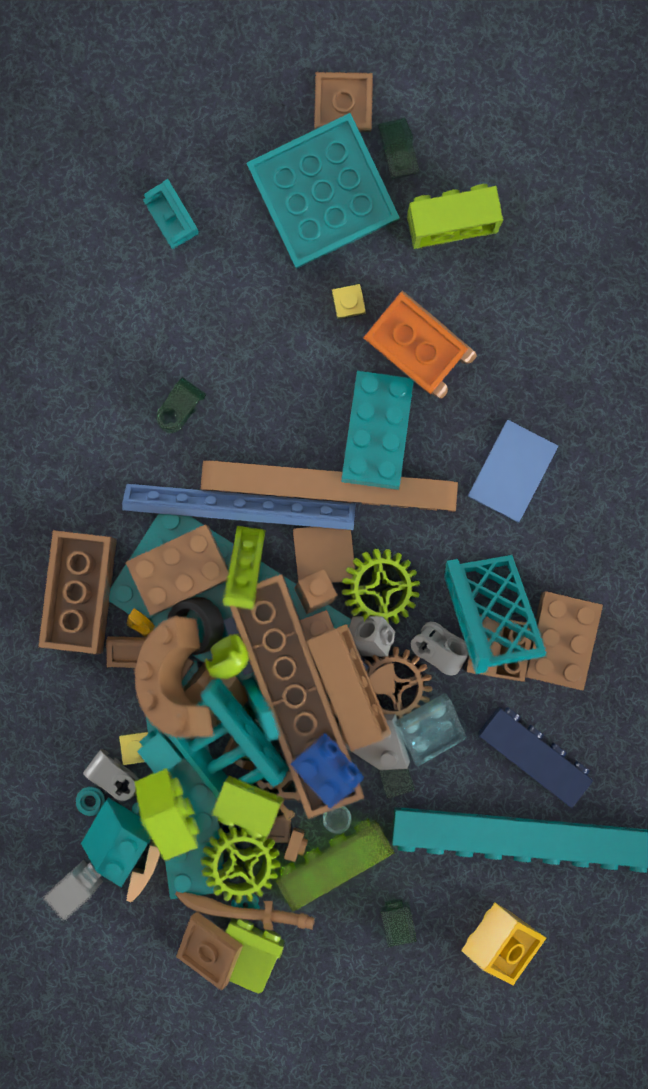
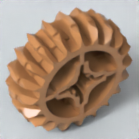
[364,647,432,725]

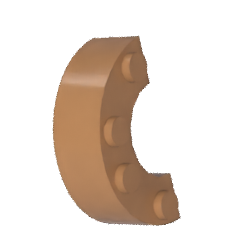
[135,617,213,737]

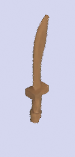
[175,891,315,930]

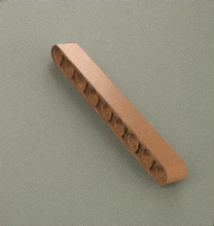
[200,461,458,512]

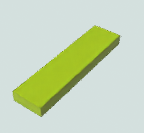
[223,526,265,609]

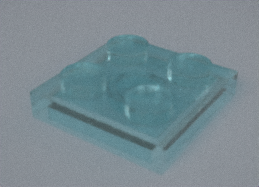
[395,693,467,767]

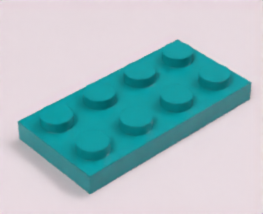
[341,371,414,490]

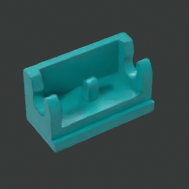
[143,179,199,249]

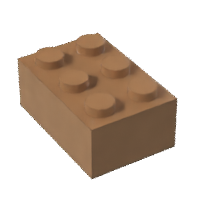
[126,525,229,616]
[525,592,603,691]

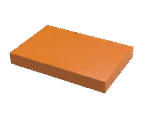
[363,292,468,394]

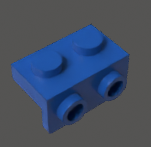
[290,734,364,809]

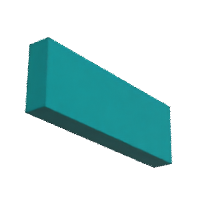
[242,678,280,741]

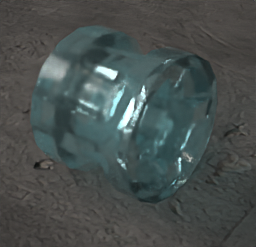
[323,805,352,834]

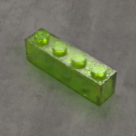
[275,818,394,912]

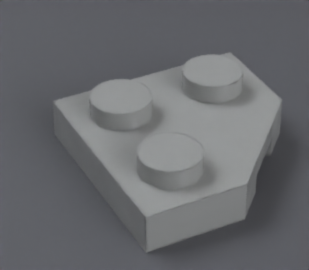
[338,714,410,770]

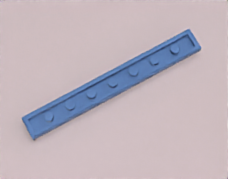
[122,484,356,530]

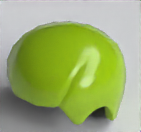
[205,634,249,679]

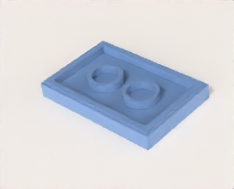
[467,420,558,523]

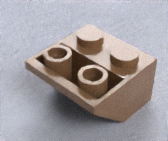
[464,615,532,682]

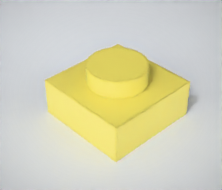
[332,284,366,319]
[119,732,148,765]

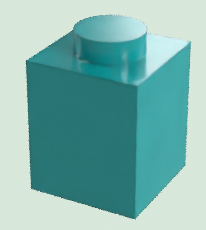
[137,731,184,773]

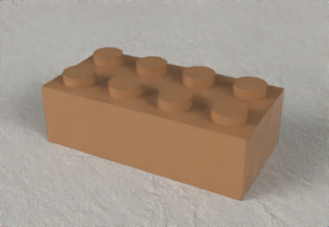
[38,530,117,654]

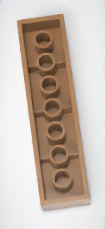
[230,574,364,819]

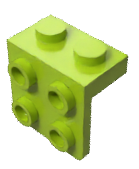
[225,918,285,993]

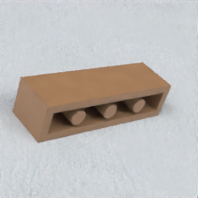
[307,624,391,751]

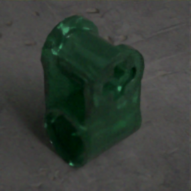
[157,377,207,433]

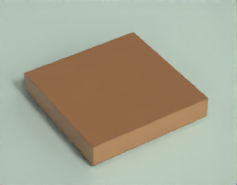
[314,72,373,132]
[293,527,355,583]
[176,912,243,991]

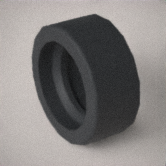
[167,597,224,655]

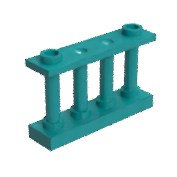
[164,678,289,800]

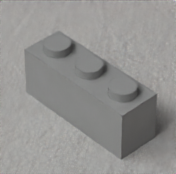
[44,860,103,920]

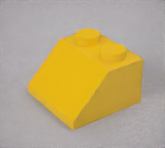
[461,903,546,985]

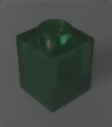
[380,899,417,947]

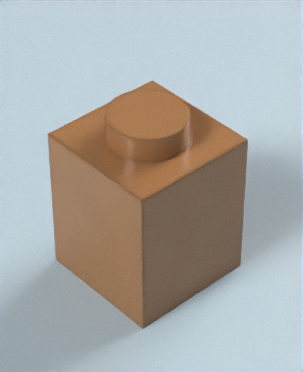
[294,569,337,614]

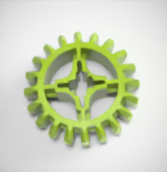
[342,549,420,624]
[201,826,280,903]

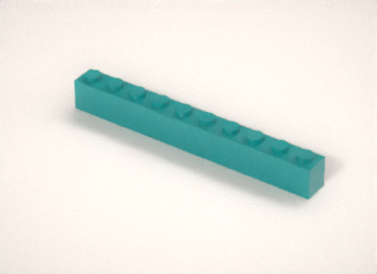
[392,807,648,872]

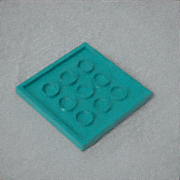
[246,113,400,269]

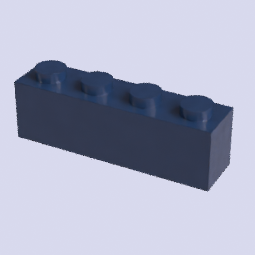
[477,707,593,808]

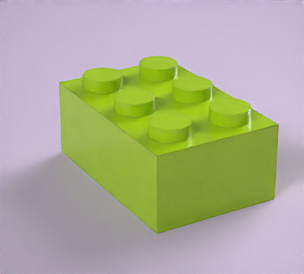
[407,184,503,249]

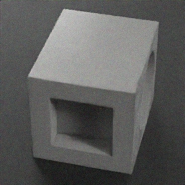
[349,616,395,657]

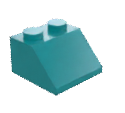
[81,797,151,887]

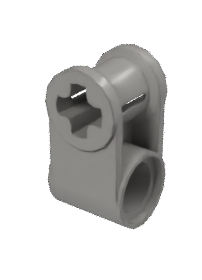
[411,621,469,676]
[83,749,139,801]

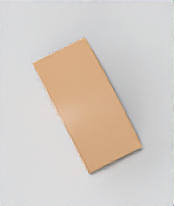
[126,842,161,902]

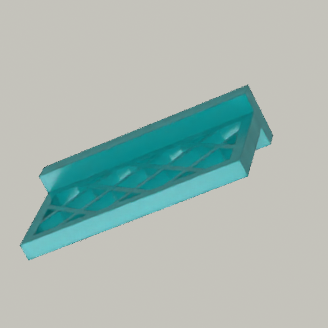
[444,555,546,674]

